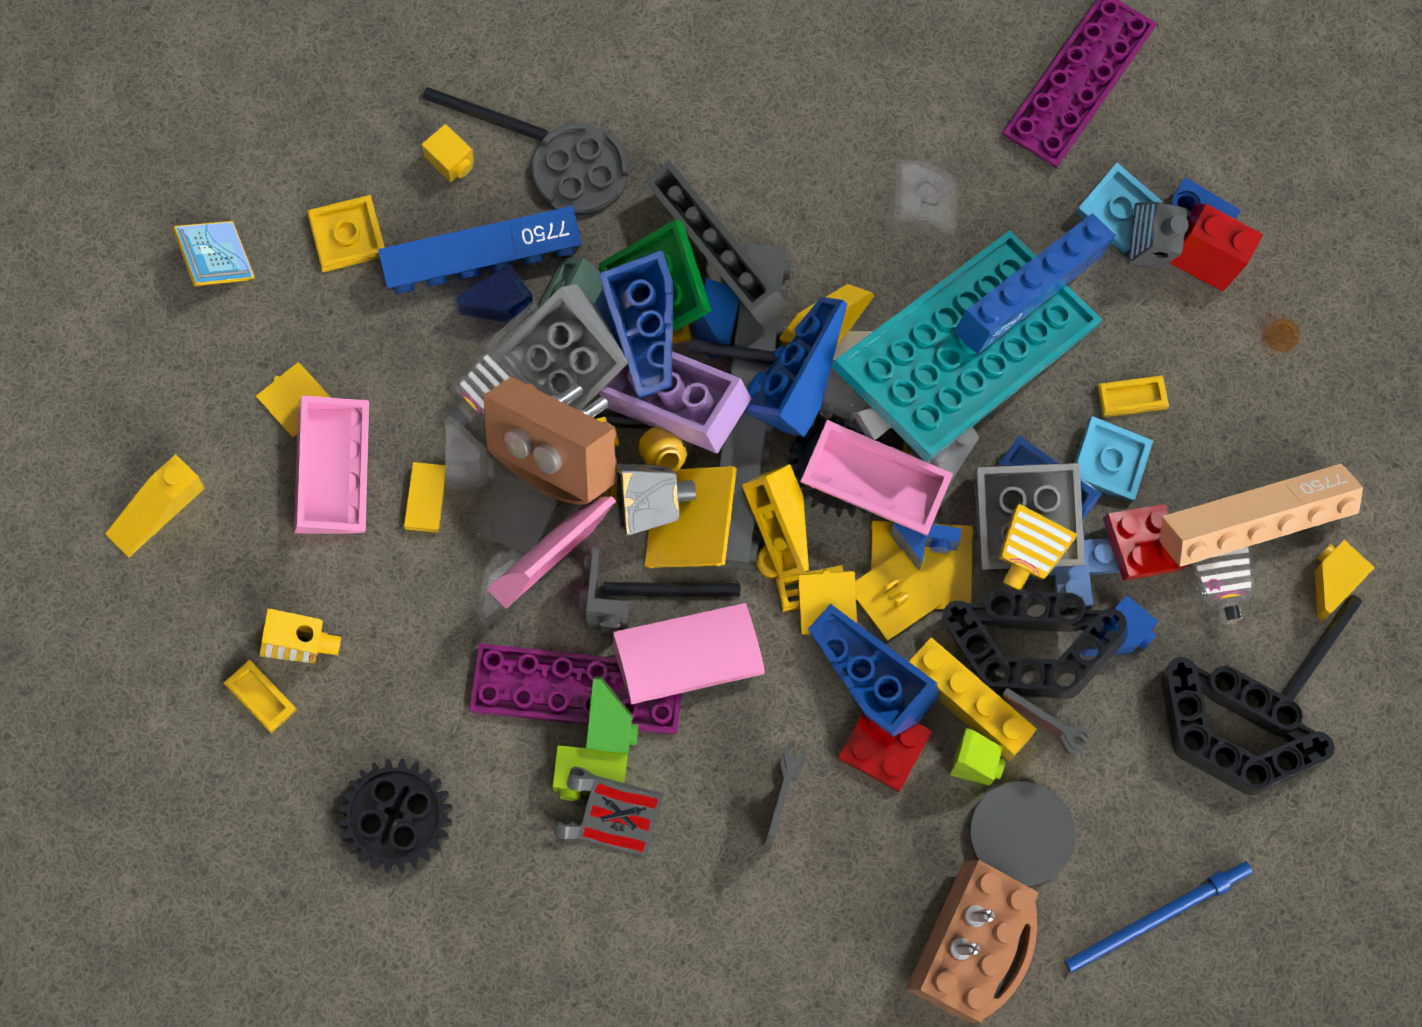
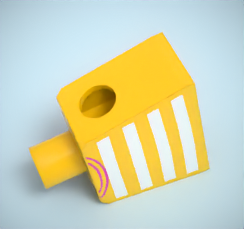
[998,504,1078,590]
[259,609,341,663]

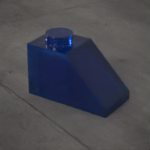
[454,264,533,322]

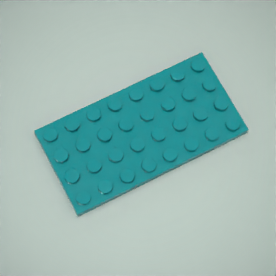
[832,230,1102,462]

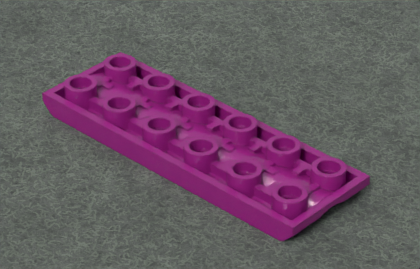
[1002,0,1157,168]
[470,643,682,735]

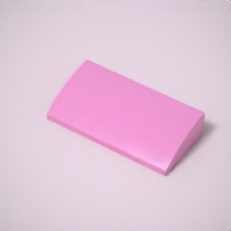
[294,396,369,534]
[801,420,953,536]
[487,496,616,609]
[612,603,765,704]

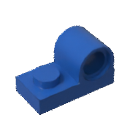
[1169,177,1241,220]

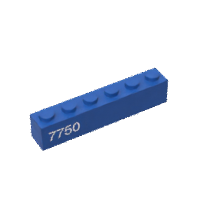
[378,206,582,294]
[954,213,1116,355]

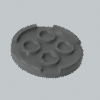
[531,123,629,216]
[970,781,1075,886]

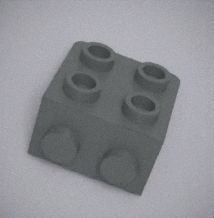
[580,546,629,637]

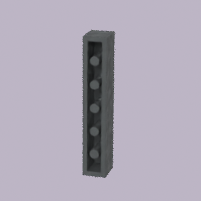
[644,160,790,328]

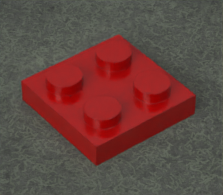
[1102,504,1187,581]
[838,713,932,792]

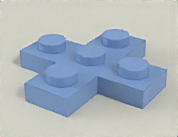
[1027,533,1120,610]

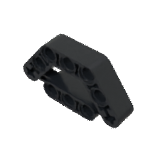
[942,589,1129,699]
[1161,657,1335,795]

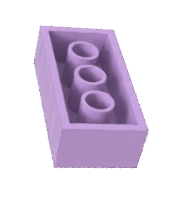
[599,348,751,454]

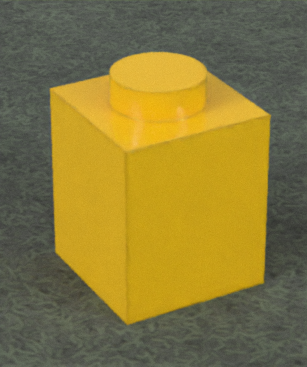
[422,124,474,183]

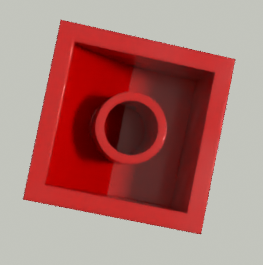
[1169,203,1264,292]

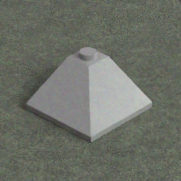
[495,284,629,409]
[974,463,1085,570]

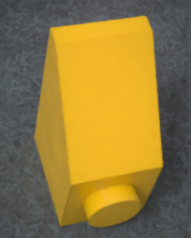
[1314,540,1375,622]

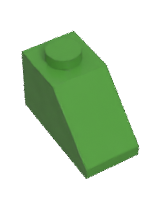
[586,676,639,753]

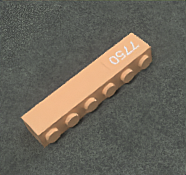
[1160,464,1363,567]

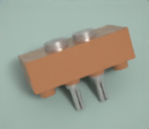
[483,376,617,504]
[905,860,1039,1023]

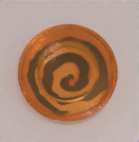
[1265,319,1300,352]

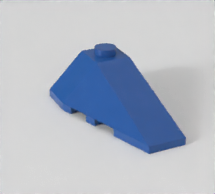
[599,250,673,399]
[744,297,847,437]
[808,604,940,737]

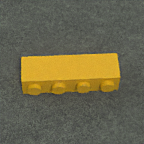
[909,637,1037,762]

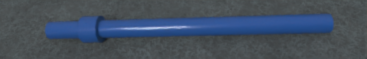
[1064,861,1253,973]

